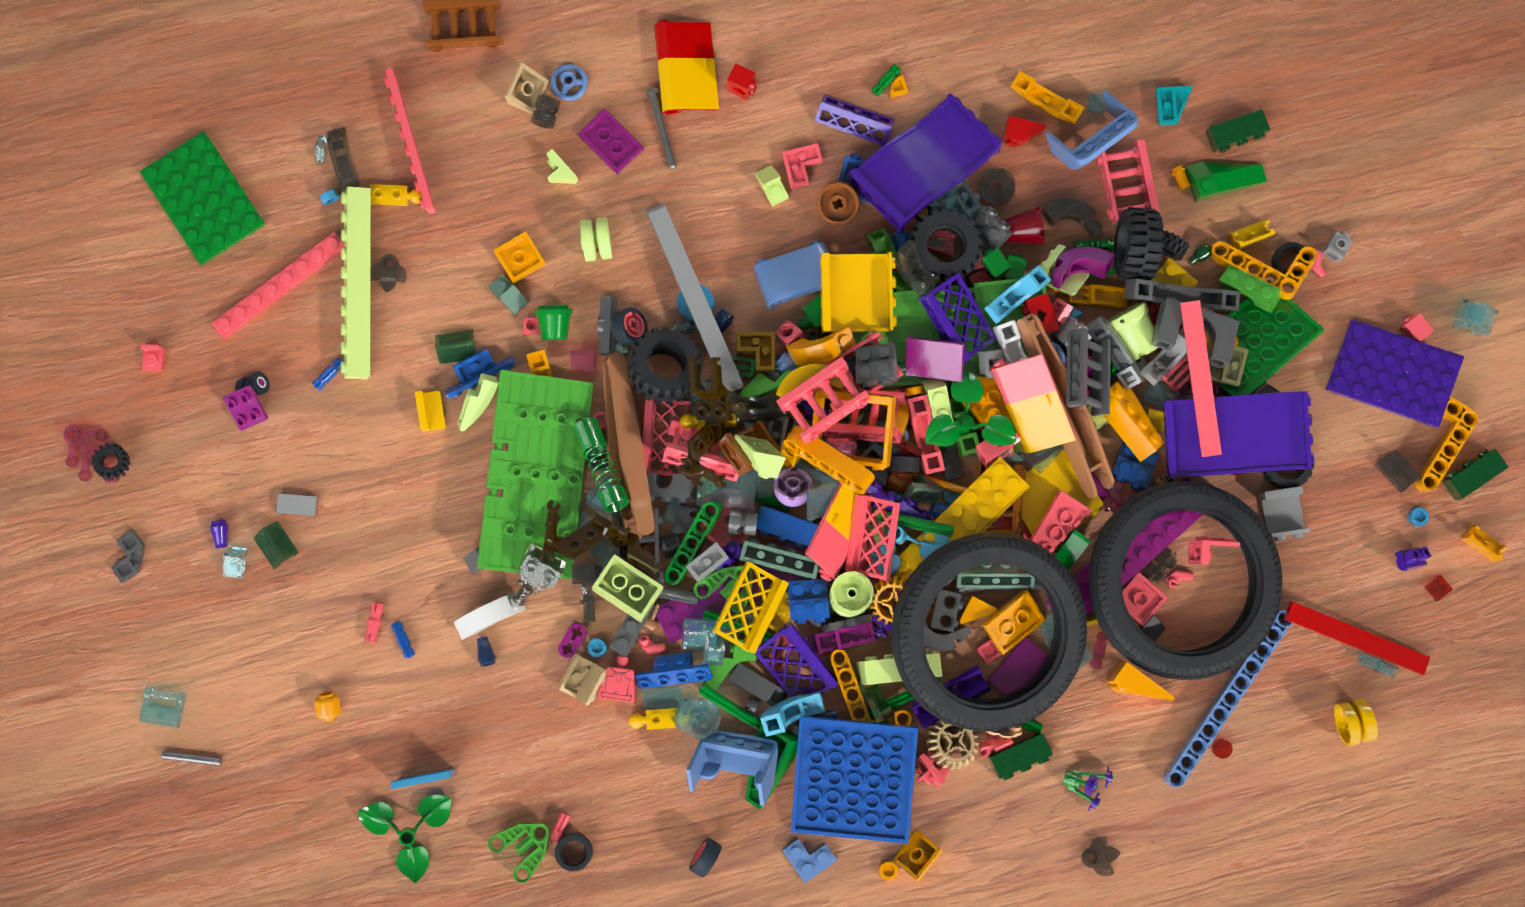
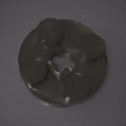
[977,168,1015,207]

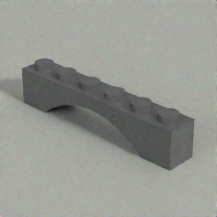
[1124,279,1240,311]

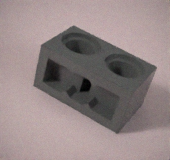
[929,590,964,633]

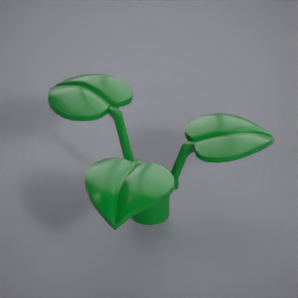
[925,371,1017,446]
[358,794,452,883]

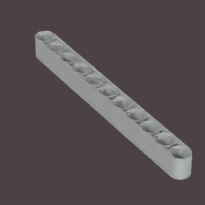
[646,203,744,394]

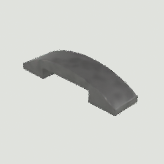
[1085,316,1143,390]

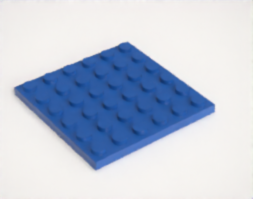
[791,716,918,844]

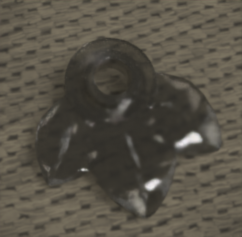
[370,254,407,292]
[1081,837,1120,876]

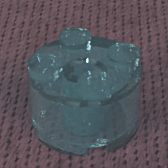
[1453,299,1499,336]
[675,696,721,739]

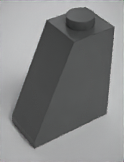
[729,663,788,706]

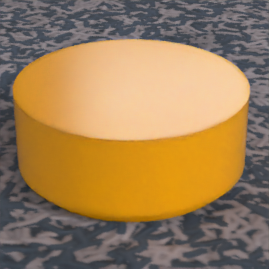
[904,385,924,396]
[878,860,898,881]

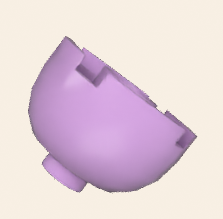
[774,468,812,507]

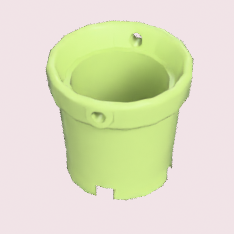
[1107,301,1158,360]

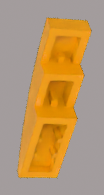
[1048,284,1127,308]

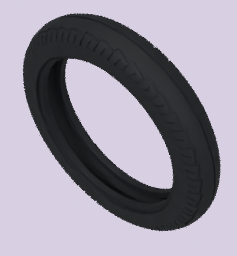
[1088,482,1283,680]
[891,532,1087,731]

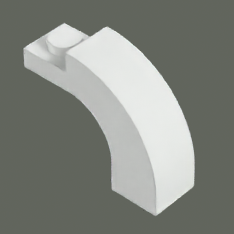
[454,592,526,640]

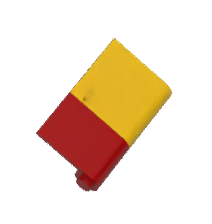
[654,19,719,115]

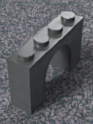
[1151,297,1240,369]

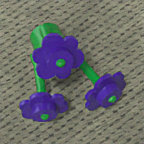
[1063,766,1114,811]

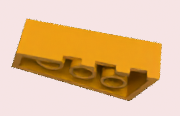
[1103,380,1164,462]

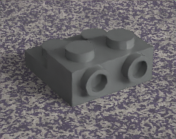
[970,206,1013,255]
[855,342,899,389]

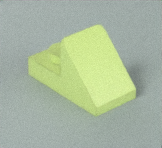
[547,149,578,184]
[755,165,789,207]

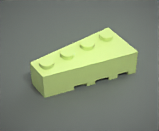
[855,650,942,685]

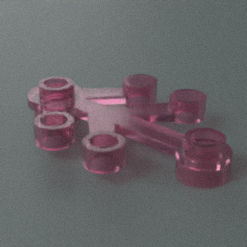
[64,425,120,484]

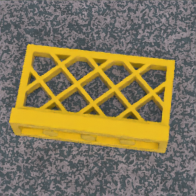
[712,561,789,653]

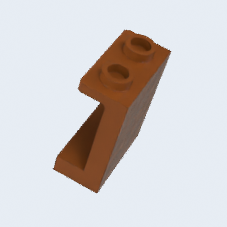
[718,420,781,476]

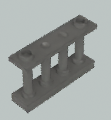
[1066,328,1111,417]
[611,508,665,584]

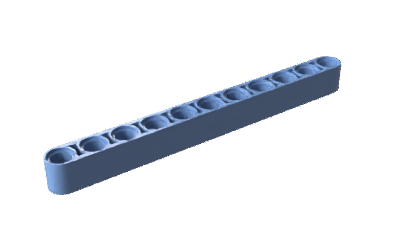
[1163,610,1292,787]

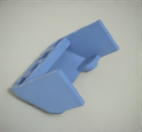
[1046,90,1138,170]
[686,729,778,806]

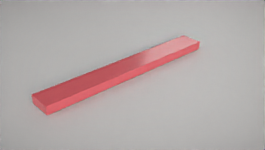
[1180,300,1222,457]

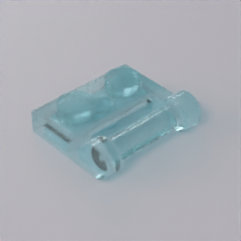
[1142,376,1191,408]
[139,686,186,728]

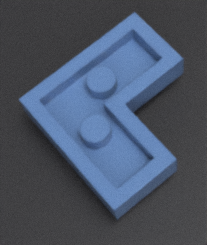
[782,839,837,883]

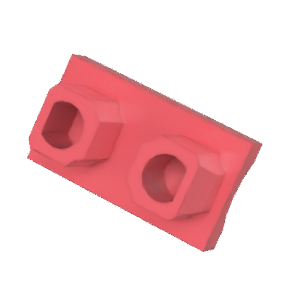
[915,751,950,787]

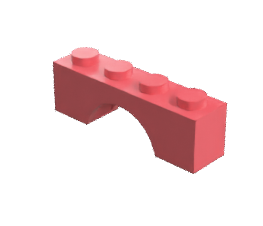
[907,395,945,475]

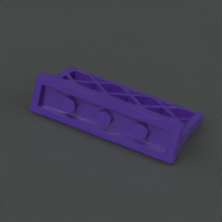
[918,273,997,363]
[755,620,838,698]

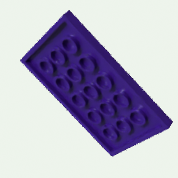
[1326,319,1464,428]

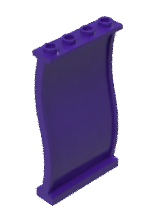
[849,93,1002,232]
[1163,391,1315,478]

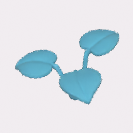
[869,491,951,578]

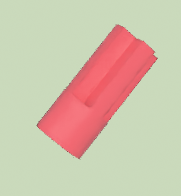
[549,812,571,842]

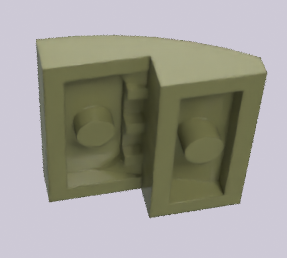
[1207,341,1249,387]

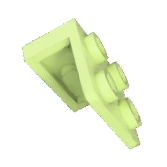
[1040,244,1089,296]

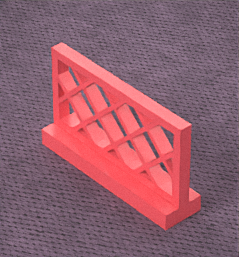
[641,398,691,477]
[845,494,900,581]

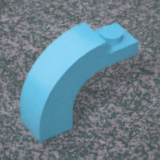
[984,265,1051,323]
[760,691,825,737]

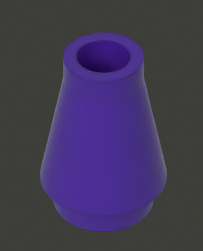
[209,520,229,548]

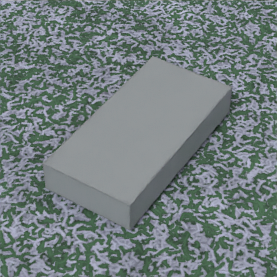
[276,493,318,516]

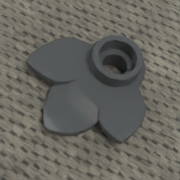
[671,505,701,541]

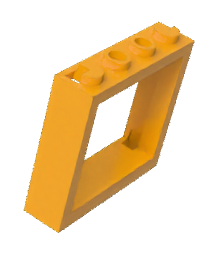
[812,389,896,470]

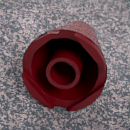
[1004,206,1046,244]

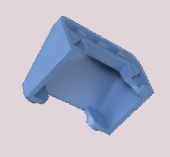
[753,240,829,311]

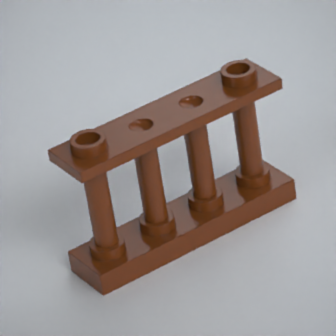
[423,0,503,52]
[973,463,1026,537]

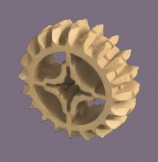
[926,720,979,770]

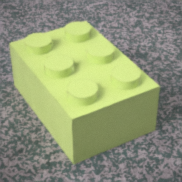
[592,554,664,622]

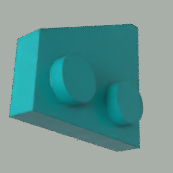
[1155,86,1192,126]

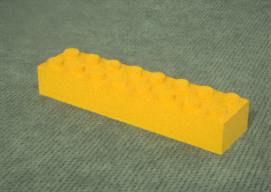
[896,457,1030,582]

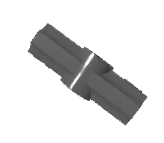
[597,296,617,356]

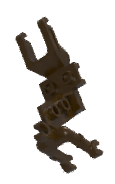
[678,357,733,487]
[540,500,662,581]

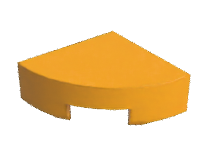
[890,74,909,99]

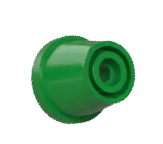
[534,305,573,340]

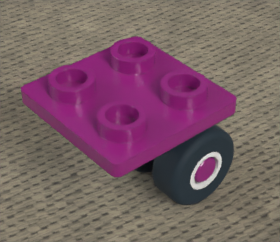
[223,372,270,431]

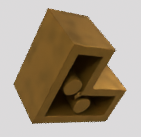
[736,332,775,373]

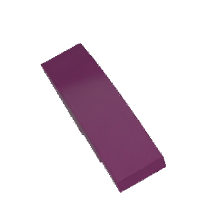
[797,622,876,658]

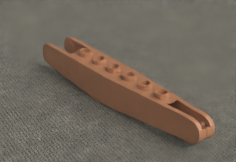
[1017,313,1115,499]
[602,352,655,540]

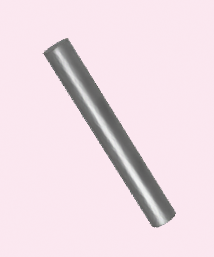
[161,751,222,766]

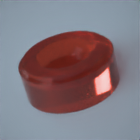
[1212,739,1233,759]

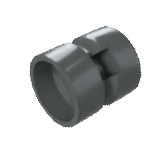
[728,508,758,536]

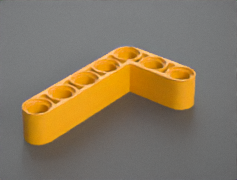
[1211,241,1317,300]
[1415,396,1478,492]
[780,426,875,494]
[830,649,911,726]

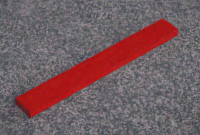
[1284,601,1430,675]

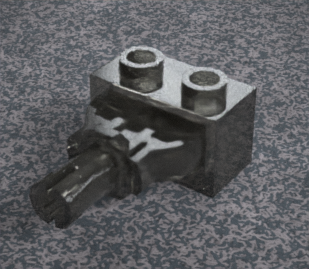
[513,543,566,606]
[572,562,602,622]

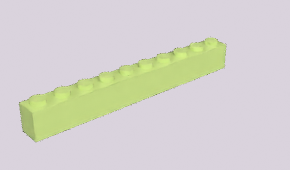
[340,187,371,379]

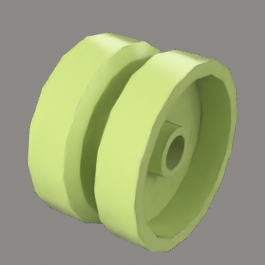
[580,217,613,262]
[828,571,874,618]

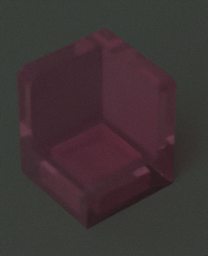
[570,350,596,373]

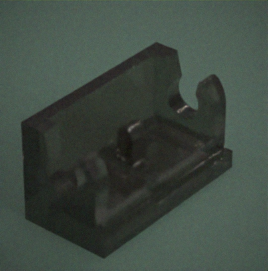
[938,443,966,481]

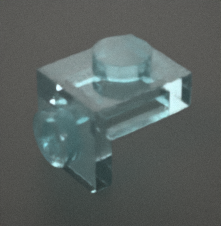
[223,546,248,579]

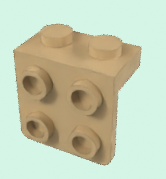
[557,654,606,705]

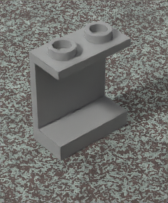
[1259,486,1310,541]
[686,542,729,587]

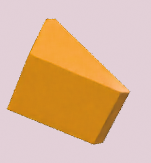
[959,596,997,624]

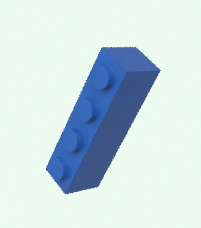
[756,506,819,549]

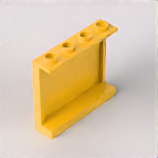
[820,252,897,333]
[1012,448,1104,535]

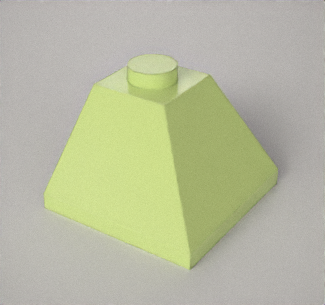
[734,435,786,479]

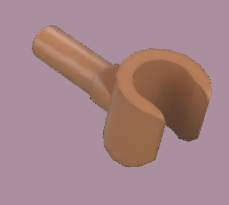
[645,603,660,631]

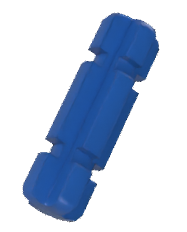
[312,358,343,390]
[391,621,415,659]

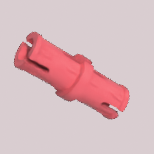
[364,602,384,643]

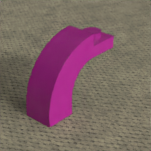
[1052,247,1115,289]

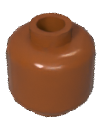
[886,471,914,495]

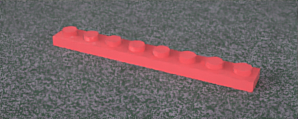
[384,68,436,214]
[211,232,344,339]

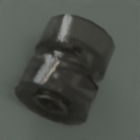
[531,95,561,129]

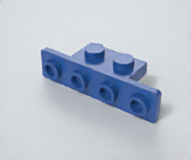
[445,348,516,398]
[634,652,713,689]

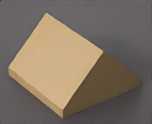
[505,62,549,114]

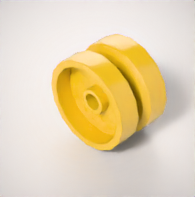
[1334,698,1378,746]

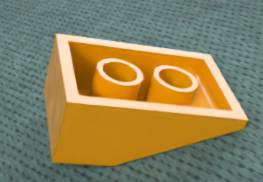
[1106,662,1175,700]

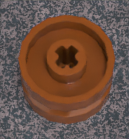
[817,180,860,225]

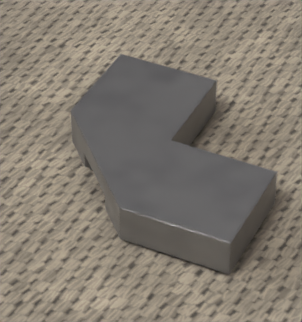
[111,529,145,584]
[820,614,872,633]

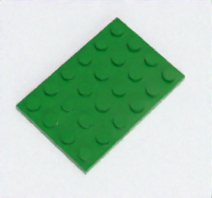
[139,131,266,266]
[1185,279,1324,396]

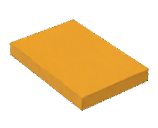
[981,589,1046,655]

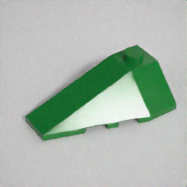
[1184,161,1267,202]
[745,723,798,810]

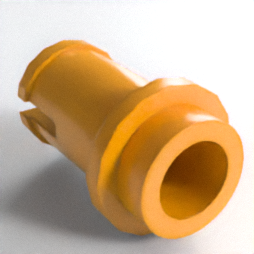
[1171,165,1191,191]

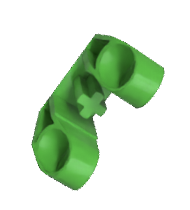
[694,566,753,625]
[488,823,550,883]

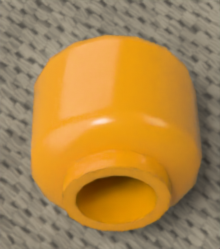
[314,691,341,722]

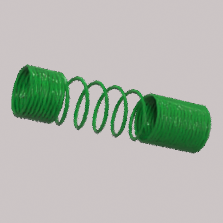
[574,417,629,512]

